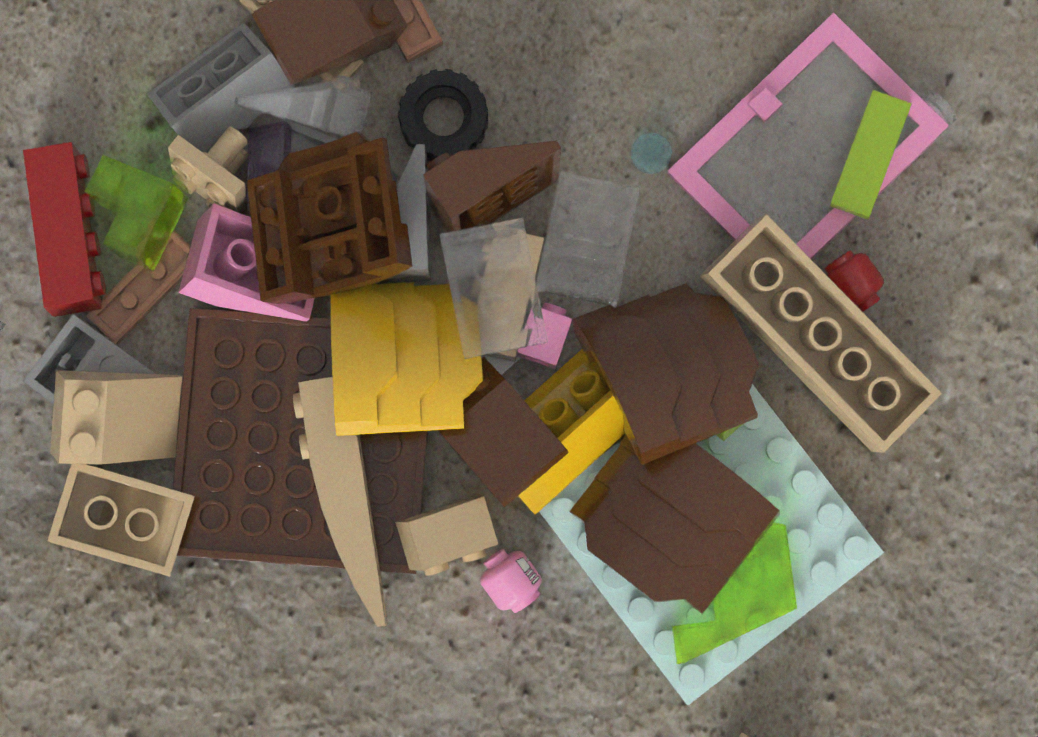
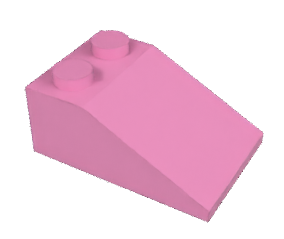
[178,204,315,322]

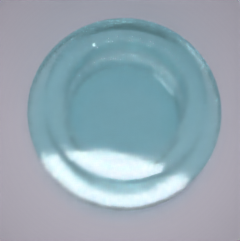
[631,133,672,174]

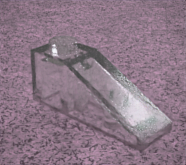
[234,75,372,137]

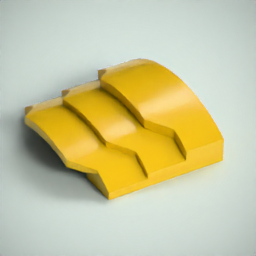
[331,282,483,436]

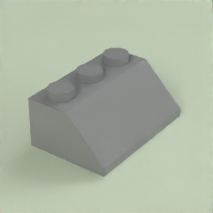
[147,23,295,153]

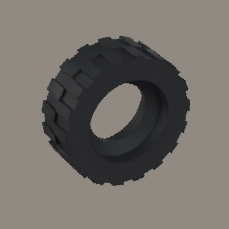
[398,69,488,161]

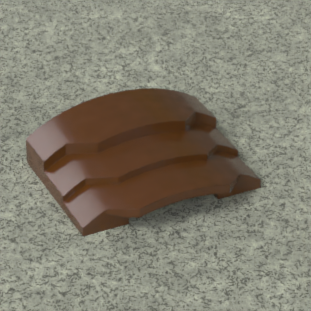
[247,132,413,304]
[573,283,759,465]
[569,435,780,615]

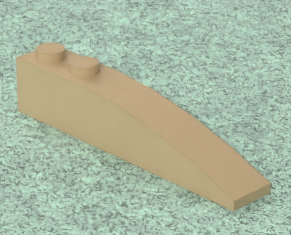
[293,377,388,627]

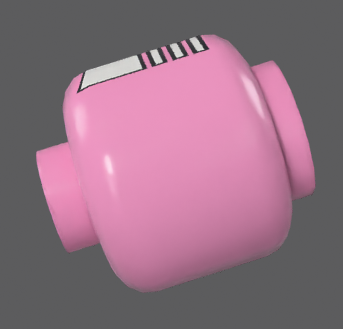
[480,549,542,613]

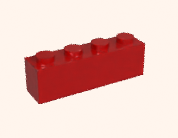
[23,142,106,317]

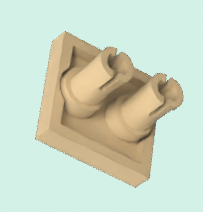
[168,126,248,214]

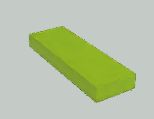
[830,90,912,220]

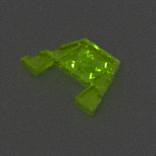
[671,523,797,664]

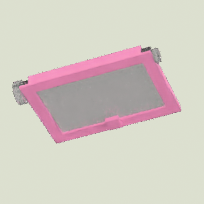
[667,13,957,260]

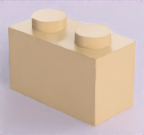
[395,496,498,576]

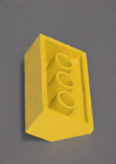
[517,349,625,515]

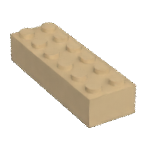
[699,214,942,453]

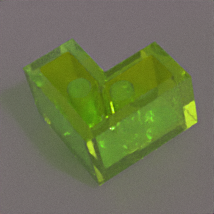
[85,155,189,271]

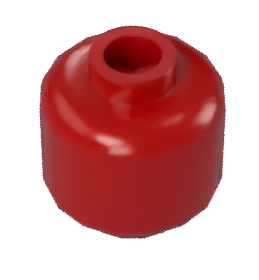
[824,250,884,312]

